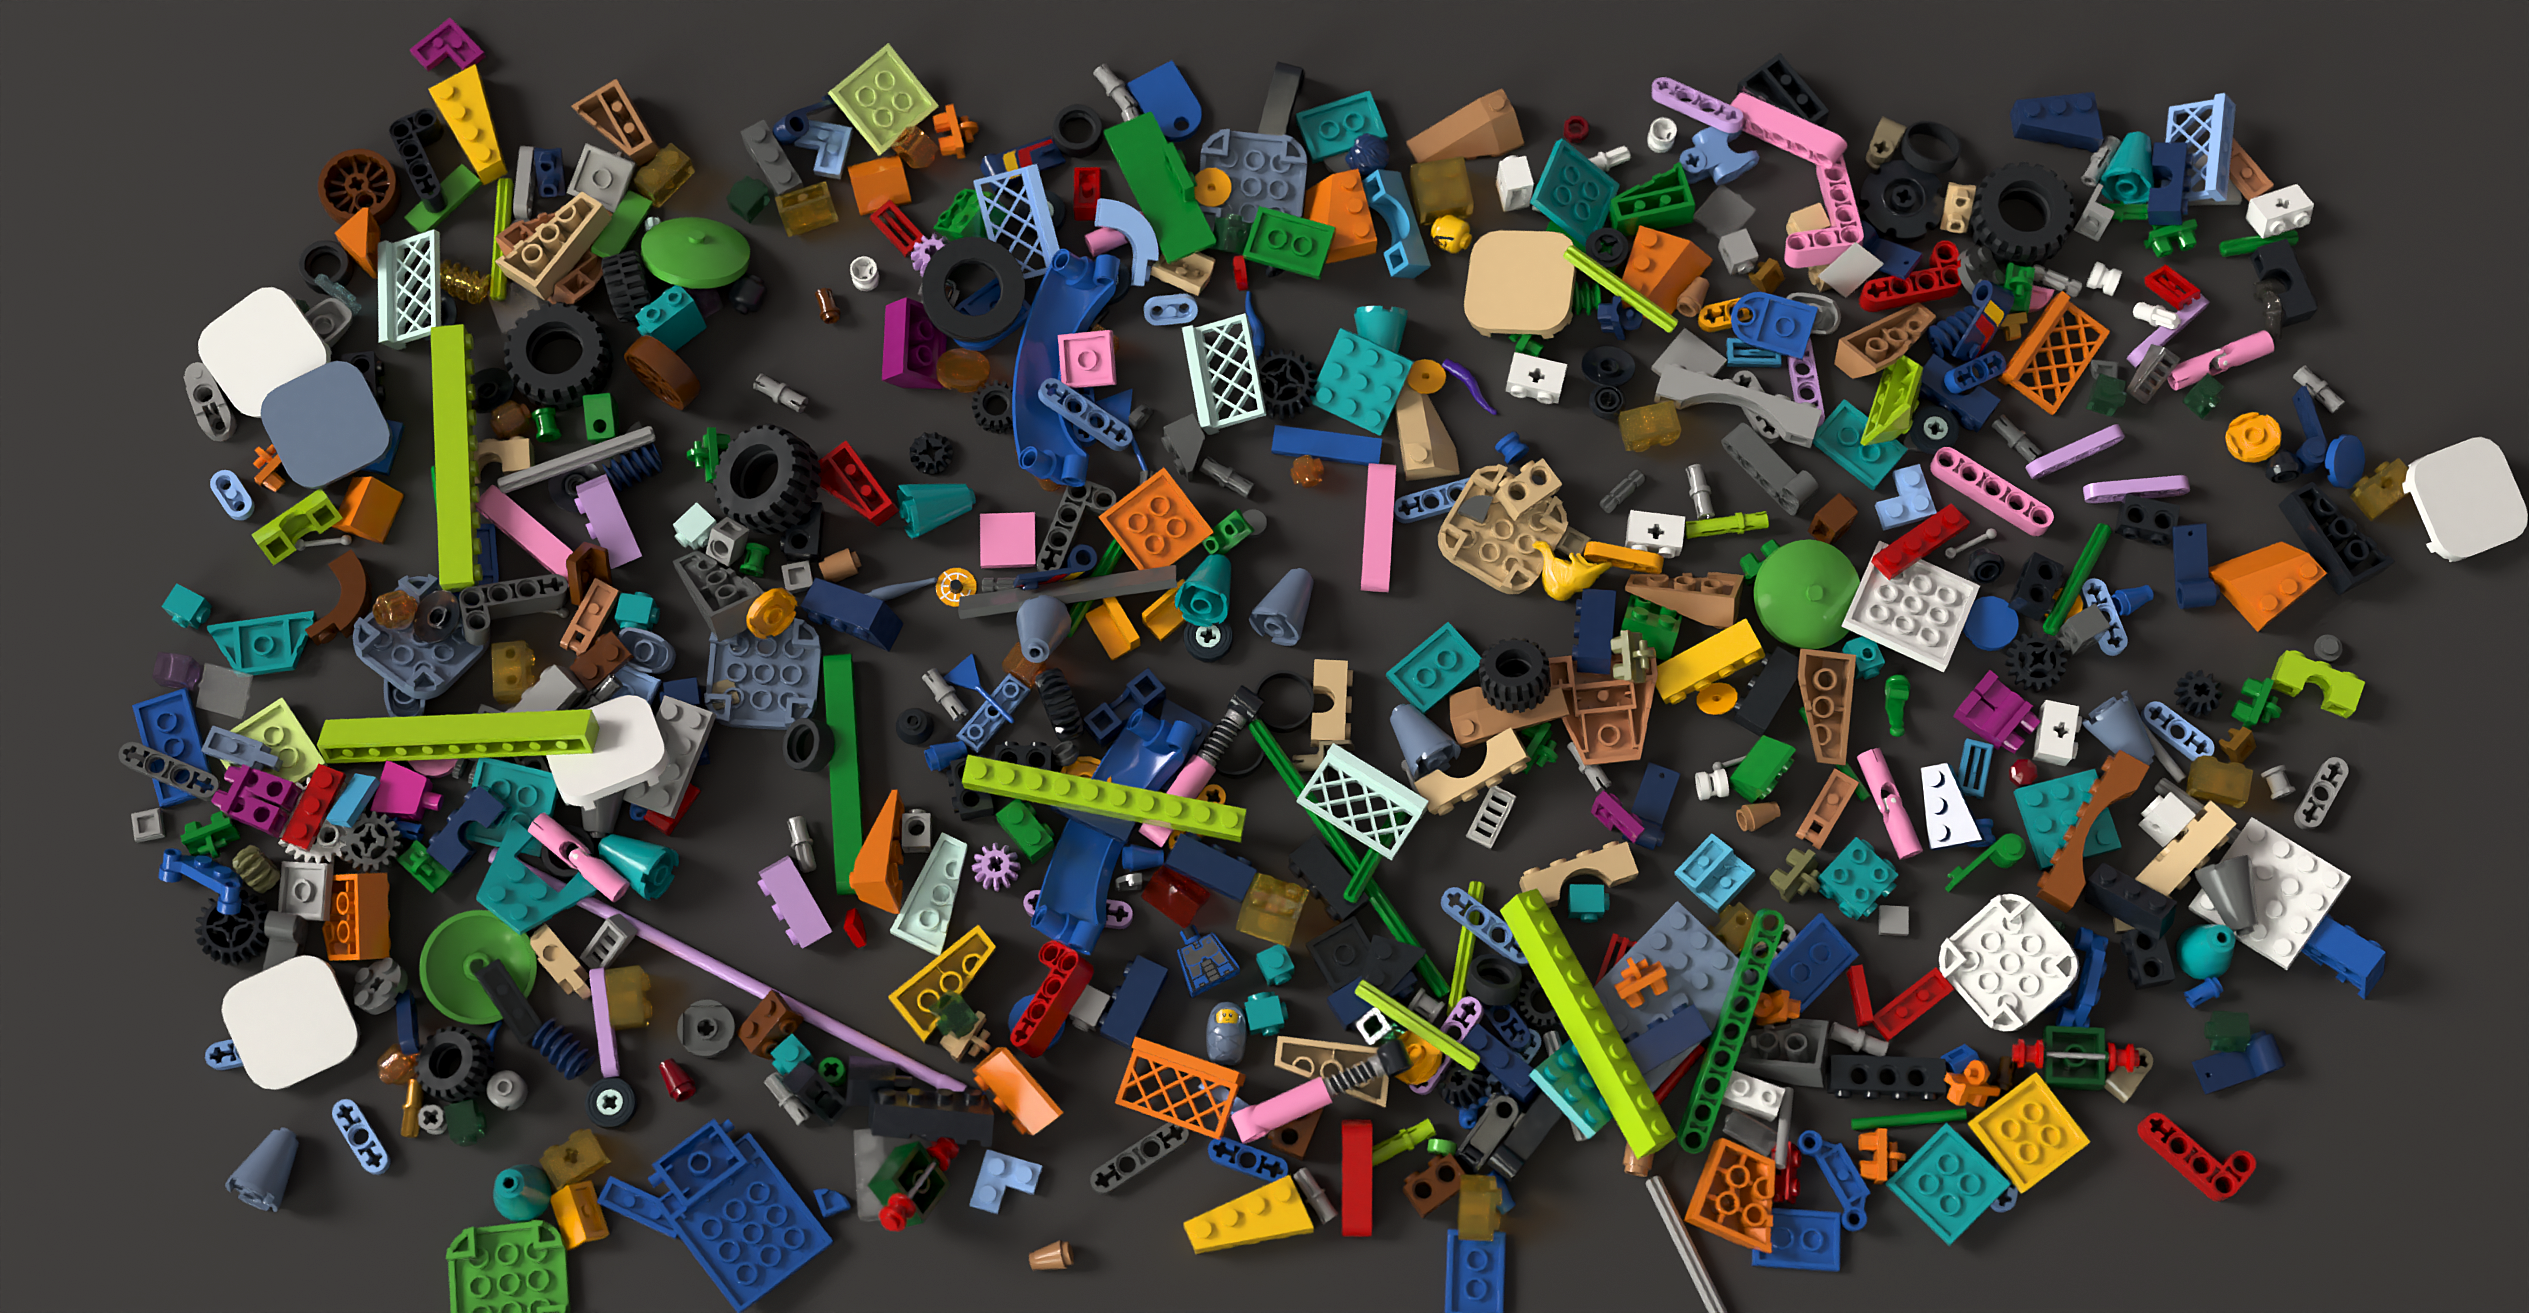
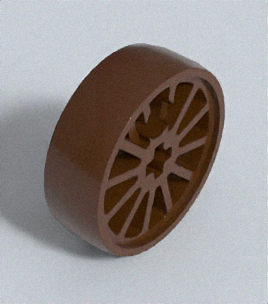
[318,148,401,226]
[624,335,701,410]

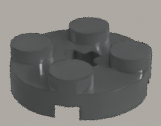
[1957,246,2005,294]
[353,957,408,1015]
[677,1000,736,1058]

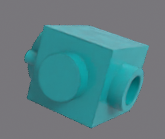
[615,592,660,632]
[1244,992,1288,1036]

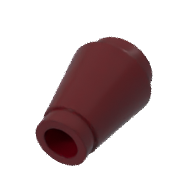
[659,1058,696,1102]

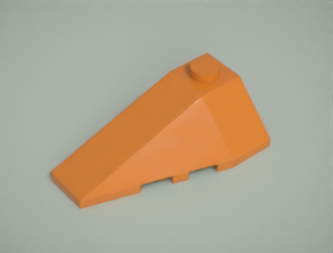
[849,790,905,914]

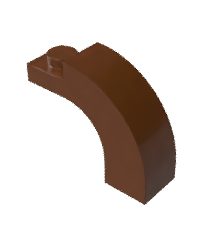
[305,549,372,646]

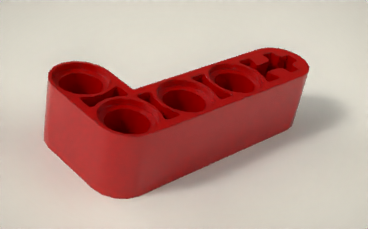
[1859,241,1962,312]
[1011,941,1094,1058]
[2137,1113,2256,1201]
[1342,1119,1372,1236]

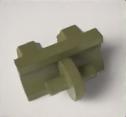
[1611,630,1656,683]
[1770,848,1820,903]

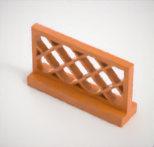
[1997,291,2110,415]
[1115,1037,1246,1140]

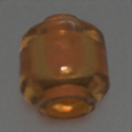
[489,400,532,440]
[373,590,417,629]
[377,1043,420,1086]

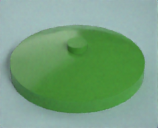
[641,217,750,289]
[1754,540,1860,650]
[420,910,537,1025]

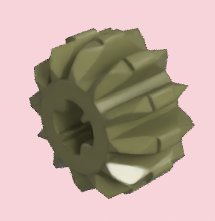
[233,845,280,893]

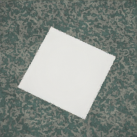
[1818,242,1884,298]

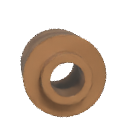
[819,548,862,583]
[1623,1141,1654,1177]

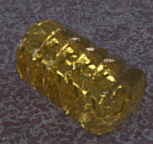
[440,259,490,304]

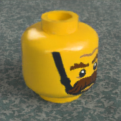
[1431,215,1472,254]

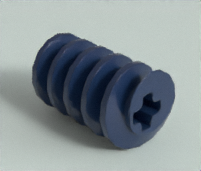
[1927,305,1978,358]
[601,442,663,492]
[532,1017,596,1080]

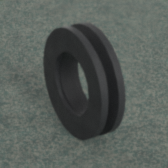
[921,237,1025,342]

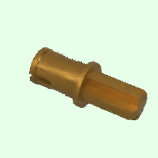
[401,1079,425,1138]

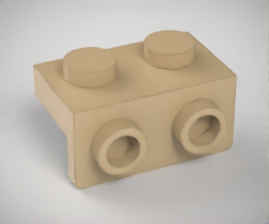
[1150,252,1216,296]

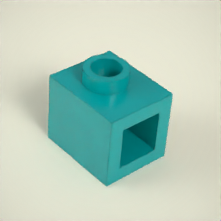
[162,583,212,629]
[1842,636,1885,680]
[1568,884,1609,923]
[1256,942,1295,986]
[771,1034,815,1076]

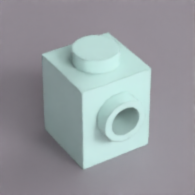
[673,502,717,551]

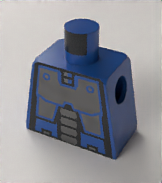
[1177,925,1240,998]

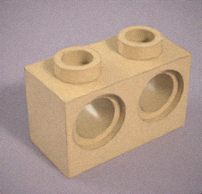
[1495,458,1562,521]

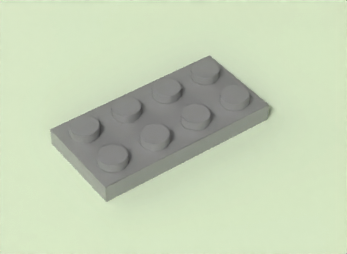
[622,695,717,819]

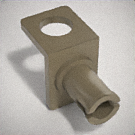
[1293,740,1355,783]

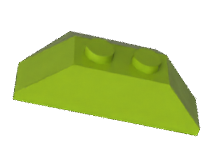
[1860,355,1923,446]

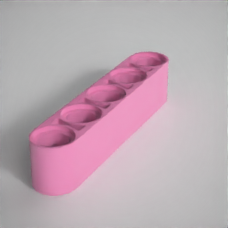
[1731,93,1847,169]
[1930,447,2054,536]
[1361,463,1396,592]
[476,485,573,587]

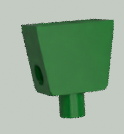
[583,393,620,460]

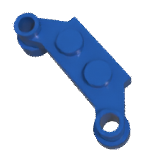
[158,848,243,915]
[2055,927,2108,1027]
[1797,1130,1870,1231]

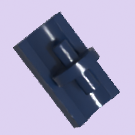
[534,148,567,197]
[1597,296,1643,340]

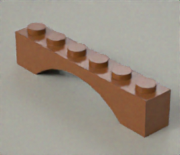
[2037,750,2150,913]

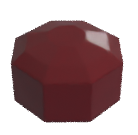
[1563,116,1589,143]
[2009,759,2038,787]

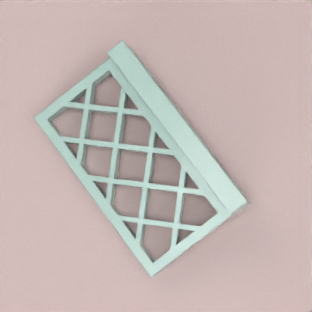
[378,230,441,350]
[1182,313,1266,435]
[1297,743,1429,860]

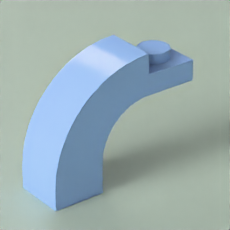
[1095,198,1159,287]

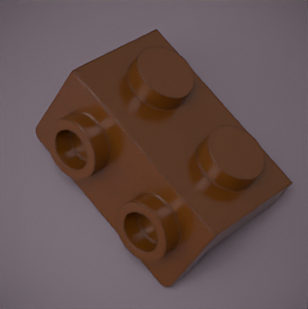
[566,542,612,606]
[569,631,634,691]
[736,989,804,1060]

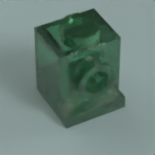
[2182,373,2224,420]

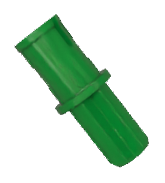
[2098,201,2148,222]

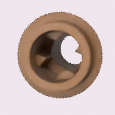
[1677,277,1710,317]
[1736,801,1780,832]
[1029,1240,1074,1270]

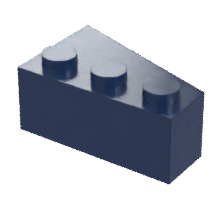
[2010,92,2104,153]
[801,578,904,652]

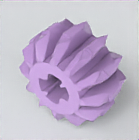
[911,233,948,277]
[972,843,1020,892]

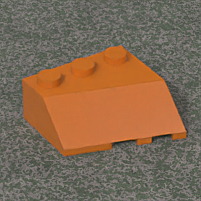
[1303,169,1377,264]
[1622,226,1713,319]
[2208,541,2327,632]
[322,873,391,960]
[1684,1138,1775,1254]

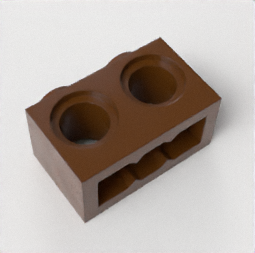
[1808,493,1859,545]
[1268,1106,1324,1161]
[1402,1153,1471,1219]

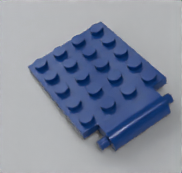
[648,1119,833,1313]

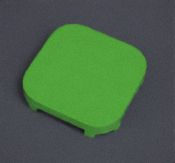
[446,1220,570,1313]

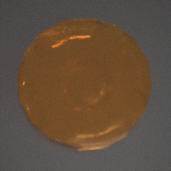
[936,348,990,393]

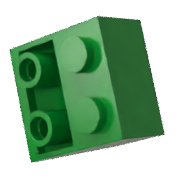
[933,189,1010,241]
[1618,594,1682,661]
[1728,735,1796,804]

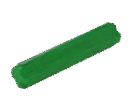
[2219,229,2298,257]

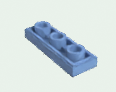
[956,673,1031,755]

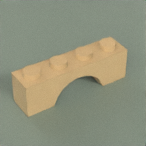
[1414,727,1531,816]
[1519,841,1639,908]

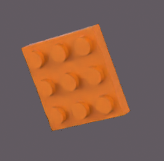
[1099,468,1214,570]

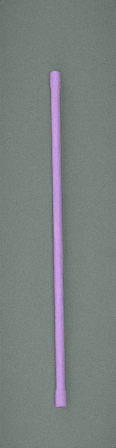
[488,847,968,1091]

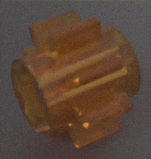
[1290,455,1325,488]

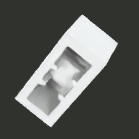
[1496,156,1534,212]
[2246,184,2314,239]
[1506,352,1567,404]
[1625,510,1685,558]
[2032,700,2082,766]
[2138,792,2196,848]
[1721,1070,1785,1122]

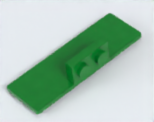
[1104,112,1216,264]

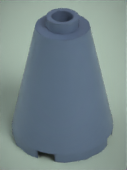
[1249,568,1314,646]
[1016,595,1072,663]
[2081,691,2155,766]
[1390,704,1461,781]
[225,1128,299,1212]

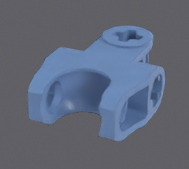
[1679,126,1760,185]

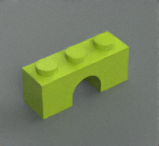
[252,488,343,566]
[2271,650,2365,719]

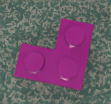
[410,18,486,72]
[1591,790,1645,843]

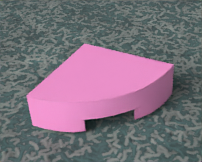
[2028,285,2054,313]

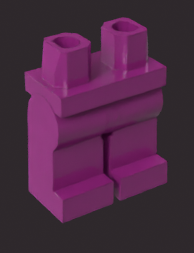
[1953,670,2041,754]
[211,764,303,838]

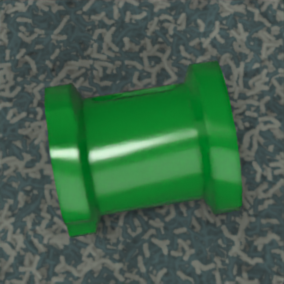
[532,408,561,442]
[740,543,770,577]
[818,1057,847,1087]

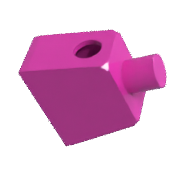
[370,760,444,821]

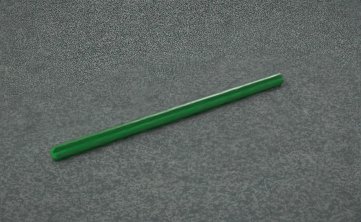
[1248,719,1451,998]

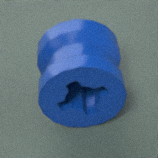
[1495,431,1529,465]
[1968,819,1996,847]

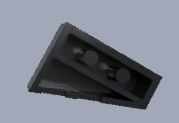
[1736,53,1829,127]

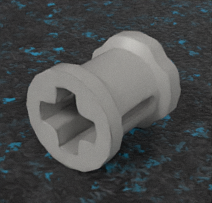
[2261,765,2296,800]
[1408,988,1445,1024]
[418,1105,450,1135]

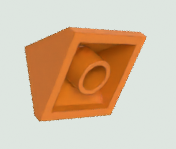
[848,154,912,216]
[335,208,381,279]
[332,476,404,544]

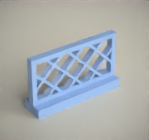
[2161,93,2236,202]
[973,164,1060,279]

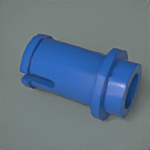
[2184,977,2223,1008]

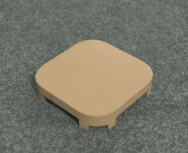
[1464,230,1577,339]
[1438,464,1568,594]

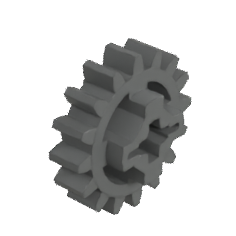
[339,811,403,873]

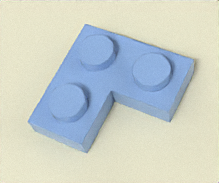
[794,119,853,179]
[1875,464,1937,531]
[970,1149,1043,1214]

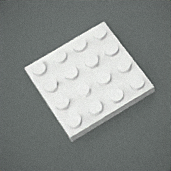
[1842,541,1980,672]
[2189,817,2351,970]

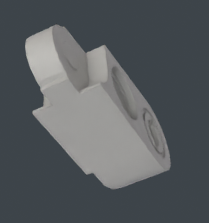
[183,362,237,441]

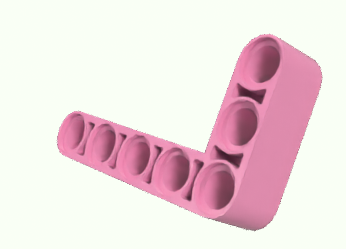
[1785,154,1864,268]

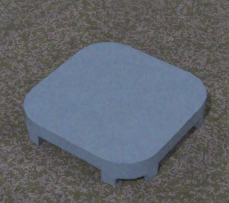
[1196,129,1307,241]
[260,361,394,490]
[353,574,490,700]
[704,618,822,730]

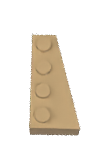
[495,192,612,301]
[2135,801,2237,899]
[1274,1036,1389,1108]

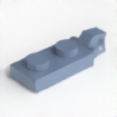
[201,726,283,772]

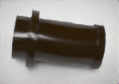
[1992,1056,2017,1095]

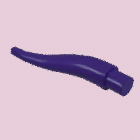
[1442,358,1497,415]

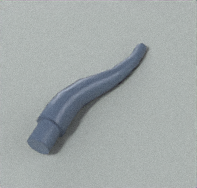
[865,578,937,601]

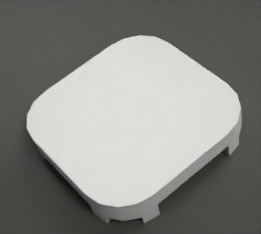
[198,287,332,418]
[2402,437,2528,562]
[546,695,670,811]
[1939,894,2080,1032]
[222,955,361,1090]

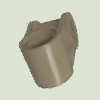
[1866,117,1907,170]
[2104,1048,2153,1103]

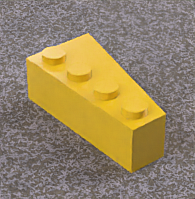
[428,65,507,185]
[1655,619,1765,705]
[888,925,996,1044]
[1184,1175,1314,1254]

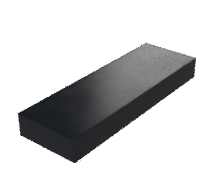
[474,958,543,1045]

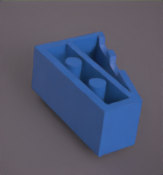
[2301,913,2386,1000]

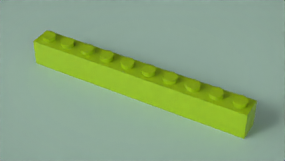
[431,324,483,593]
[317,709,600,764]
[962,755,1246,842]
[1500,888,1676,1159]

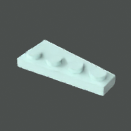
[890,832,968,956]

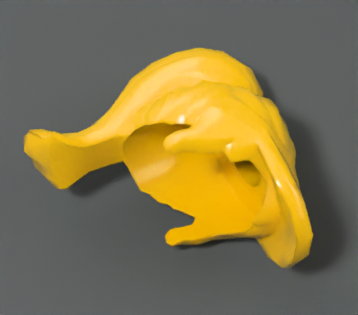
[1532,541,1612,601]

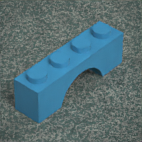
[1362,169,1431,279]

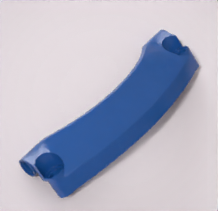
[1012,249,1120,487]
[1031,708,1198,955]

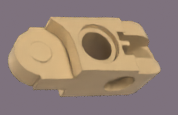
[530,923,592,1001]

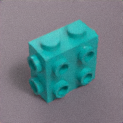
[635,285,707,352]
[1816,837,1898,920]

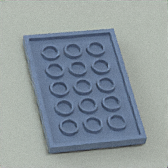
[1559,901,1756,1093]

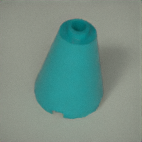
[2100,132,2154,204]
[1354,306,1408,353]
[897,484,976,539]
[1175,554,1232,627]
[598,834,679,901]
[2176,924,2235,980]
[493,1164,552,1222]

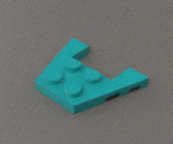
[476,820,598,935]

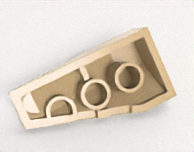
[1395,380,1460,481]

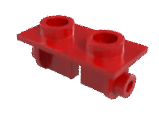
[1771,1142,1802,1204]

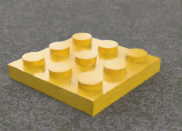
[1967,1072,2090,1194]

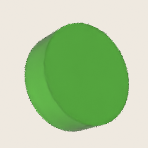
[1427,1139,1457,1156]

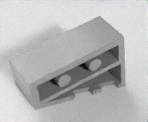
[505,665,589,713]

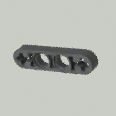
[118,742,222,801]
[1090,1122,1189,1195]

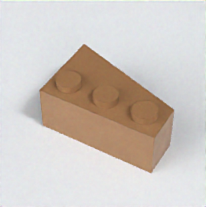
[572,79,662,167]

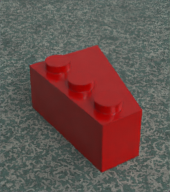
[818,440,900,527]

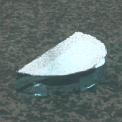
[314,274,362,316]

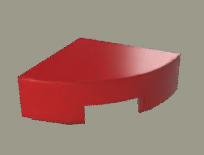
[1233,255,1248,291]
[844,908,867,948]

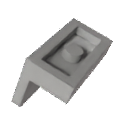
[2074,183,2115,241]

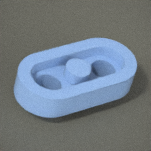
[1144,294,1198,325]
[210,470,255,520]

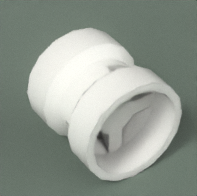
[1647,118,1677,153]
[850,256,879,291]
[2086,262,2122,296]
[1695,769,1729,800]

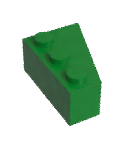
[1609,161,1695,237]

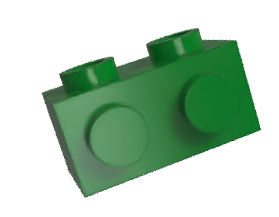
[996,799,1054,865]

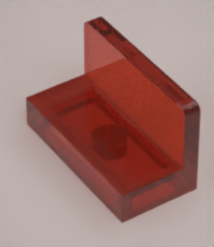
[1141,865,1212,929]

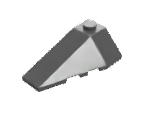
[672,550,761,642]
[1710,1019,1829,1088]

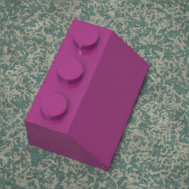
[882,297,947,389]

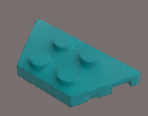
[207,611,317,678]

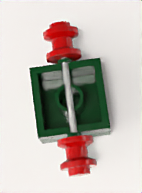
[2012,1026,2139,1091]
[867,1137,959,1231]

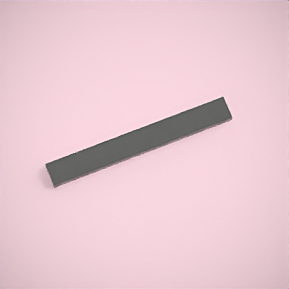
[958,565,1178,619]

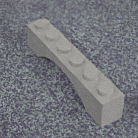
[1654,364,1822,448]

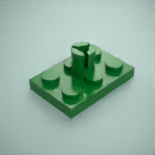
[1243,206,1336,280]

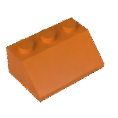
[972,1047,1063,1135]

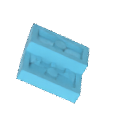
[1674,833,1756,914]

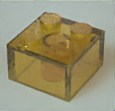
[1410,156,1474,226]
[1236,873,1309,947]

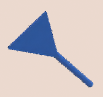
[1095,389,1149,472]
[943,654,1015,723]

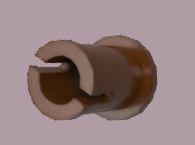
[815,288,841,324]

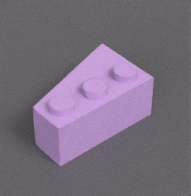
[574,474,642,569]
[758,856,832,948]

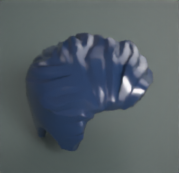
[1345,133,1390,178]

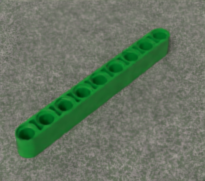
[823,654,864,896]
[1677,908,1785,1154]

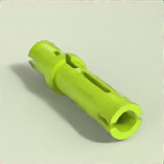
[1684,511,1769,539]
[1372,1118,1436,1167]

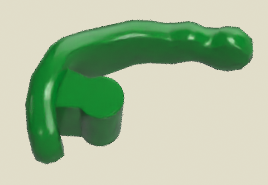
[1884,675,1910,737]

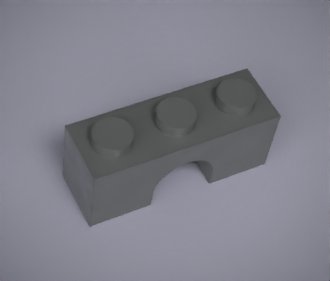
[740,119,805,208]

